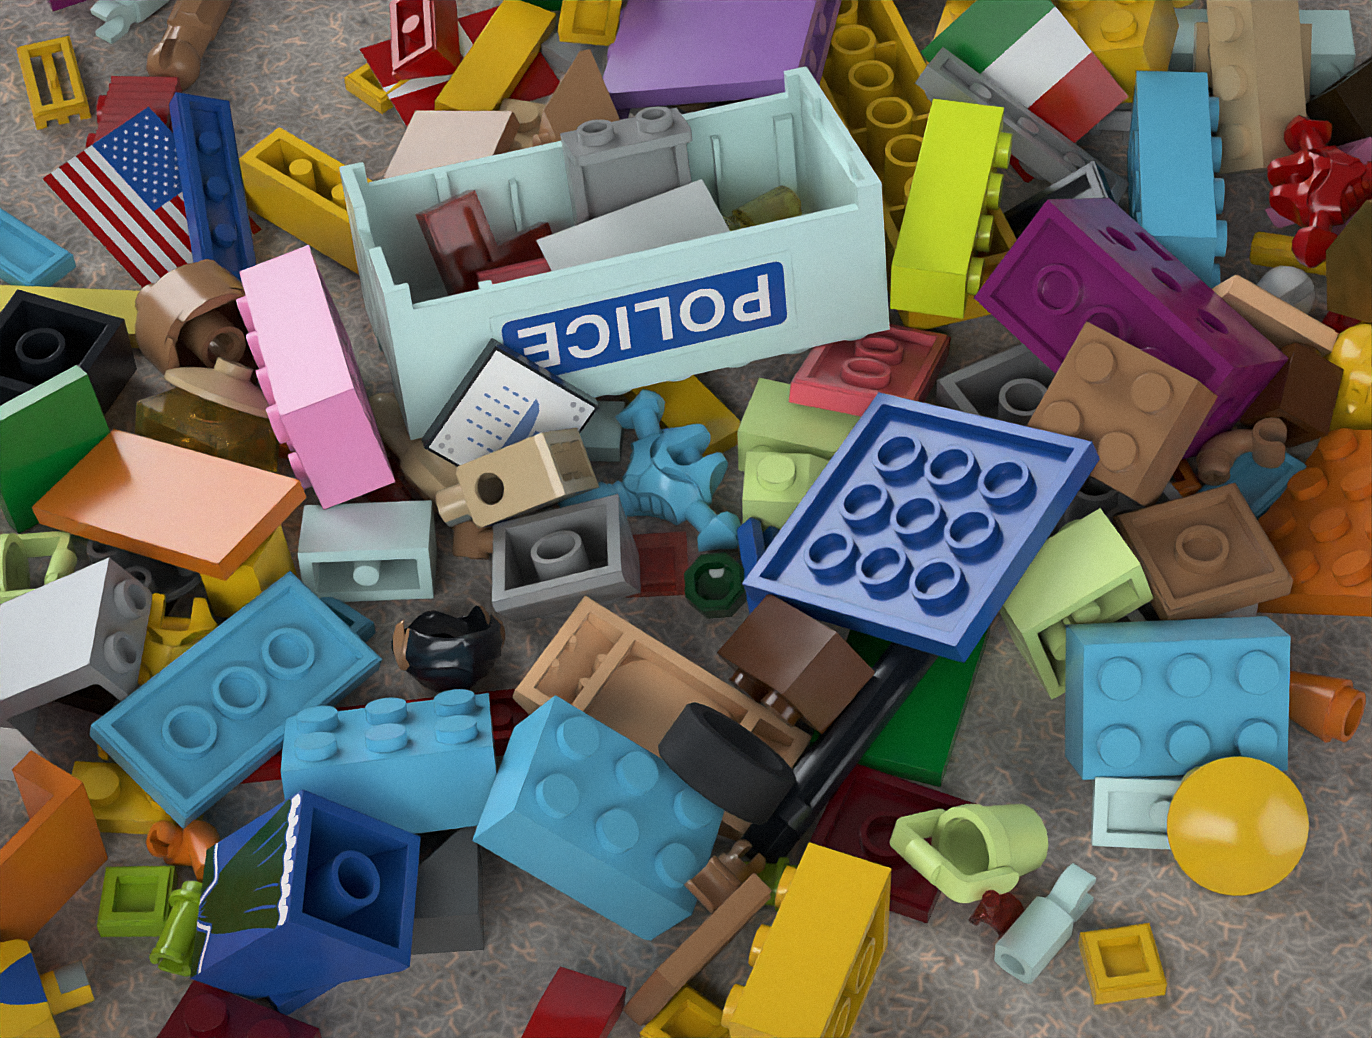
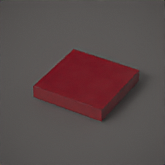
[798,764,976,924]

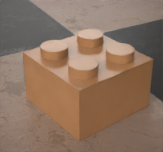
[1027,321,1218,507]

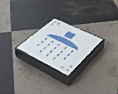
[421,338,599,467]

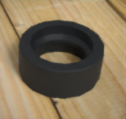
[658,702,796,825]

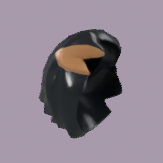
[391,605,505,693]

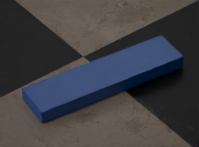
[169,92,257,282]

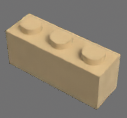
[1206,0,1307,174]

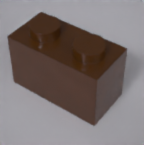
[717,594,875,734]

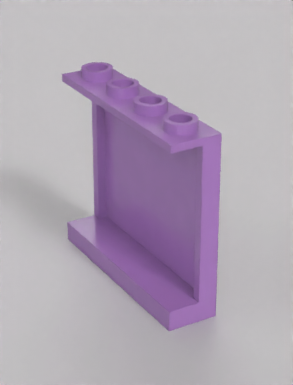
[603,0,842,120]

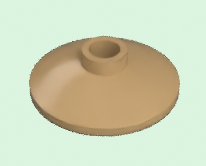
[163,357,269,419]

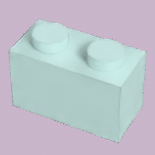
[298,500,437,602]

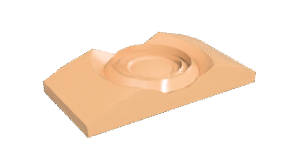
[512,595,812,841]

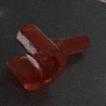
[968,890,1024,940]

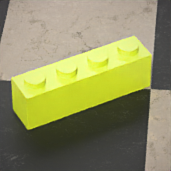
[890,98,1013,319]

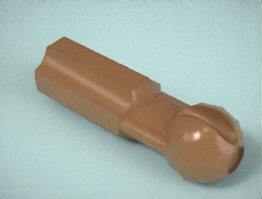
[146,0,233,91]

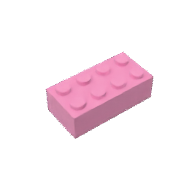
[236,245,395,510]

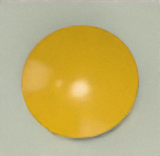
[1167,756,1309,896]

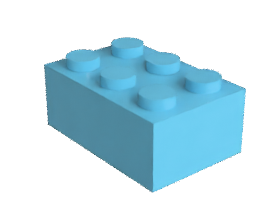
[1065,616,1291,780]
[280,689,498,834]
[472,695,725,941]

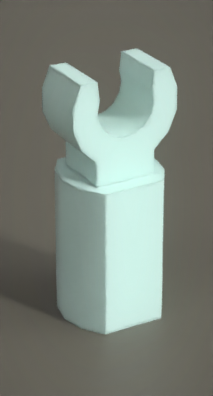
[90,0,170,44]
[994,863,1096,984]

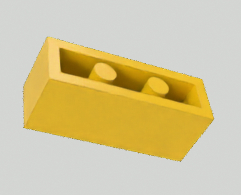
[238,127,372,275]

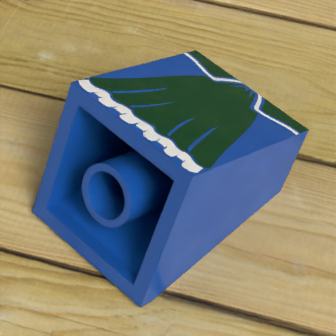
[190,789,421,1000]

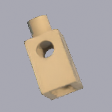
[436,428,599,529]

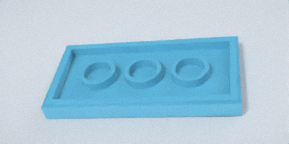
[89,571,382,829]

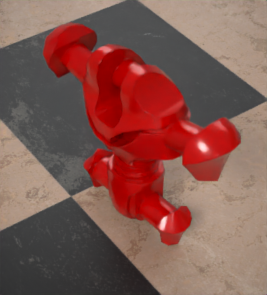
[1267,115,1372,268]

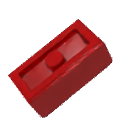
[389,0,461,80]

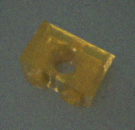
[135,387,279,474]

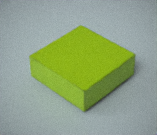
[97,866,178,937]

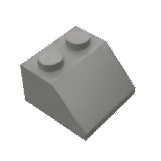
[492,494,641,623]

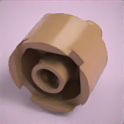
[135,259,259,403]

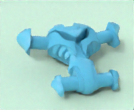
[558,389,741,552]

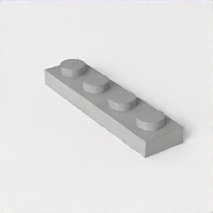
[915,47,1129,204]

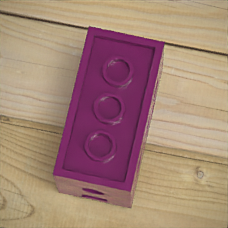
[974,198,1289,460]

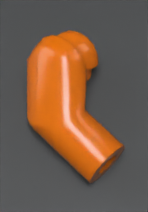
[146,820,221,883]

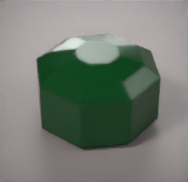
[684,552,747,619]

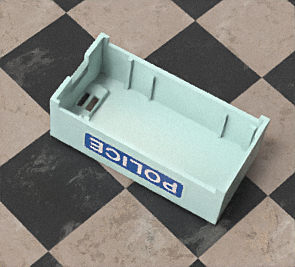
[339,66,890,440]

